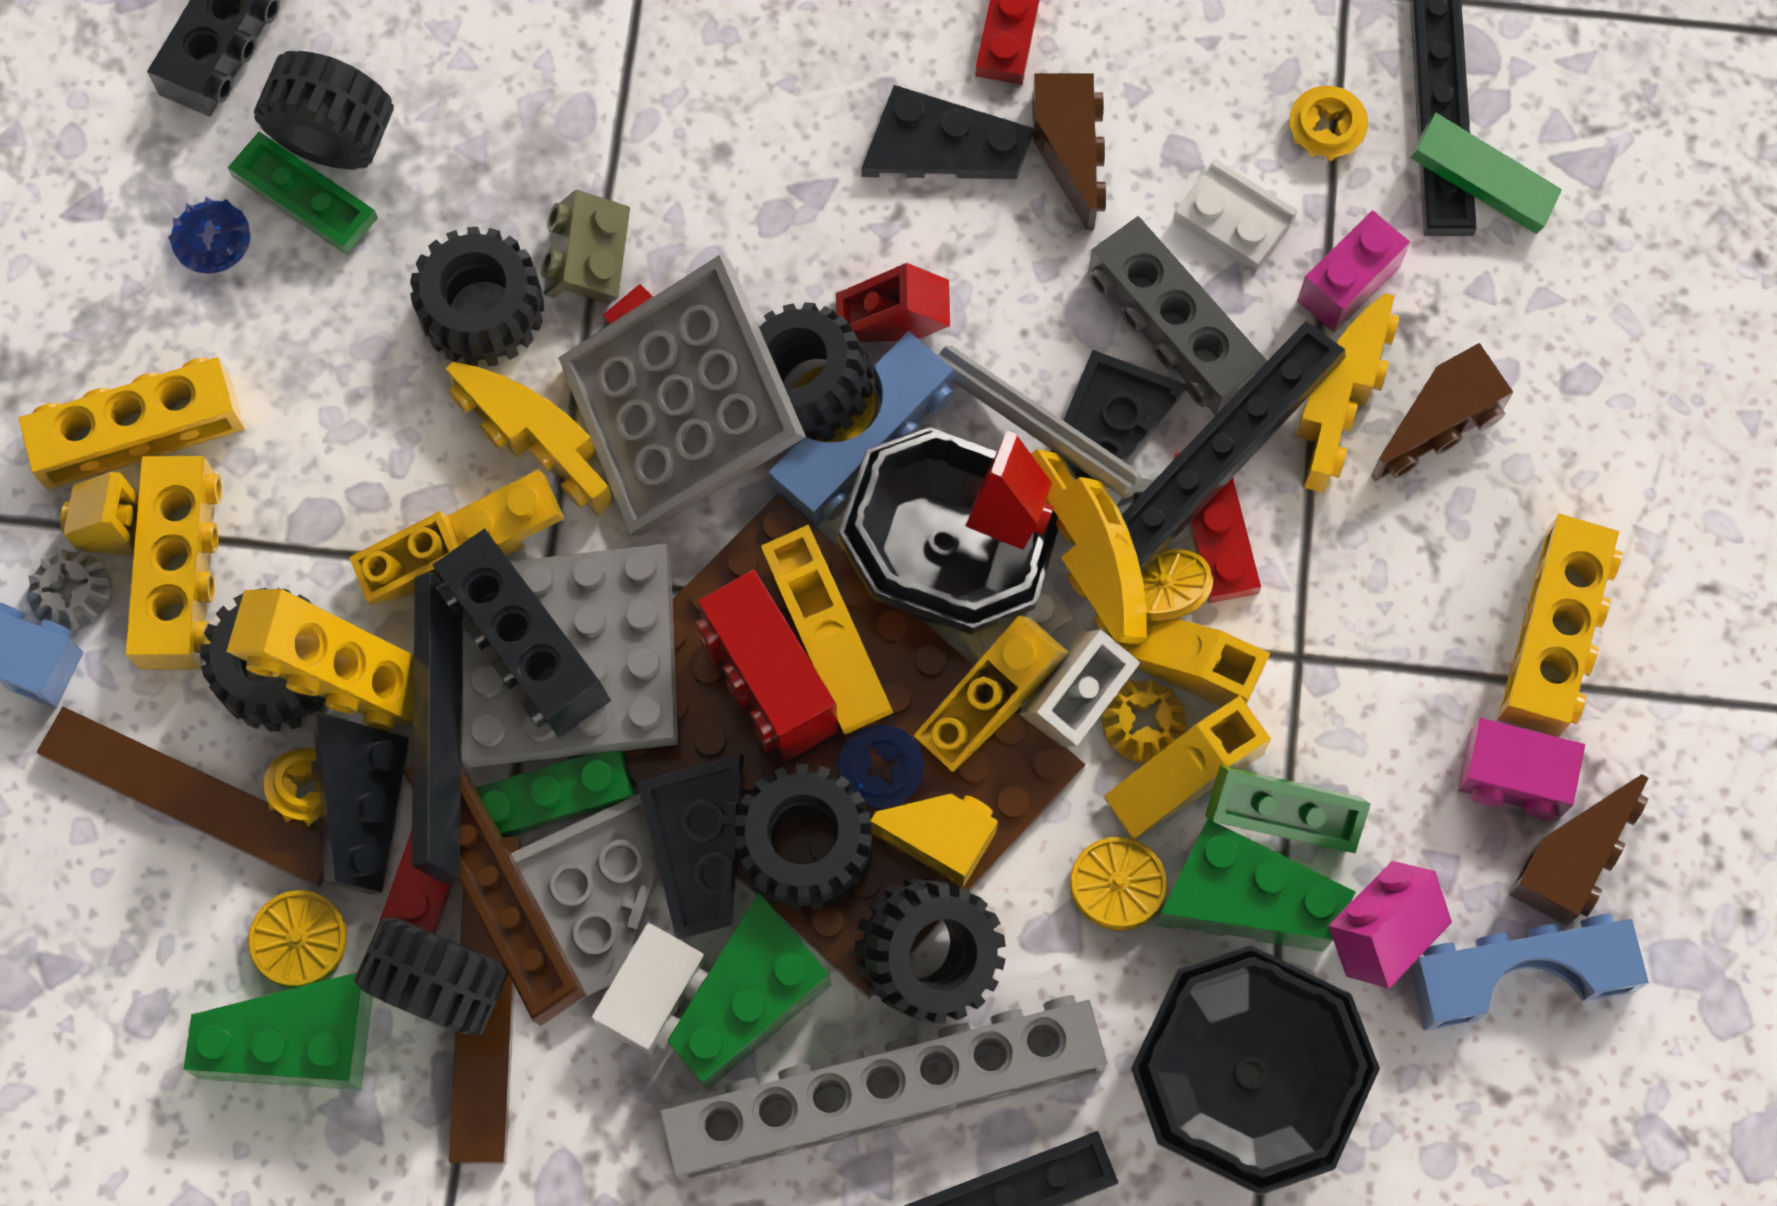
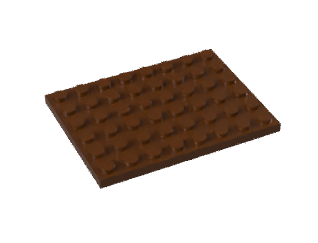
[623,494,1086,1000]

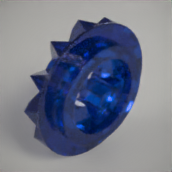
[168,196,251,274]
[838,724,924,811]

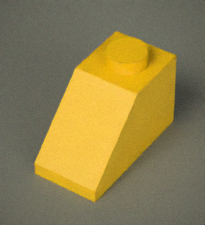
[60,472,139,556]
[871,794,998,887]

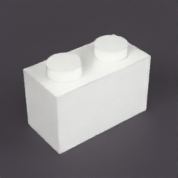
[1019,629,1140,747]
[592,922,708,1058]

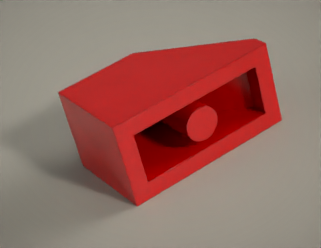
[836,263,950,342]
[965,431,1054,550]

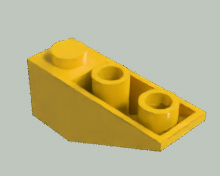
[913,615,1070,772]
[1115,619,1271,707]
[1103,696,1271,841]

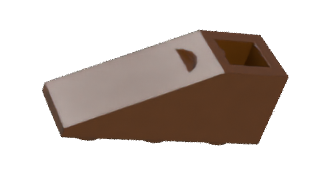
[1032,73,1106,230]
[1371,343,1513,482]
[1509,774,1649,926]

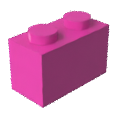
[1297,210,1410,333]
[1457,718,1586,820]
[1328,861,1452,989]

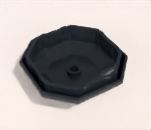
[836,427,1059,635]
[1130,945,1380,1196]

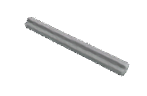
[937,346,1142,499]

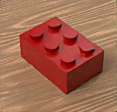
[695,569,839,764]

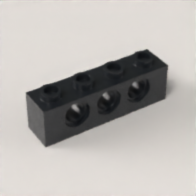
[147,0,280,117]
[433,528,611,738]

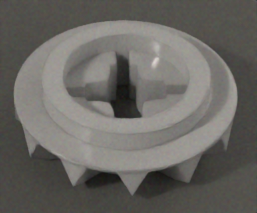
[25,549,112,630]

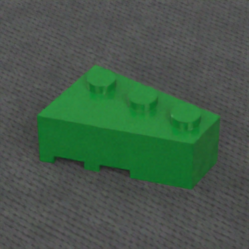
[1155,819,1356,952]
[667,892,831,1092]
[183,972,373,1090]

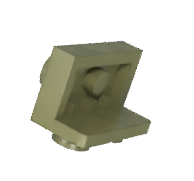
[541,189,630,304]

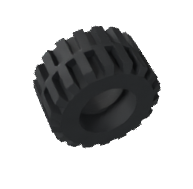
[253,50,394,170]
[410,227,545,367]
[758,302,874,441]
[200,588,326,732]
[734,764,872,912]
[855,877,1006,1023]
[353,918,508,1035]

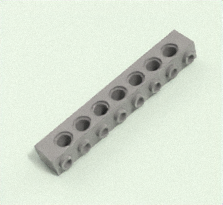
[660,995,1108,1182]

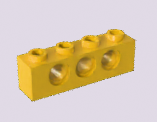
[18,357,245,490]
[126,456,222,670]
[1497,513,1623,737]
[226,589,414,731]

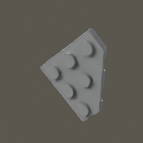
[511,793,659,1008]

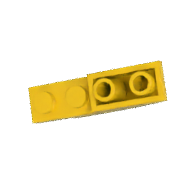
[1295,293,1399,493]
[445,362,613,516]
[1031,449,1147,644]
[349,469,564,605]
[761,524,894,734]

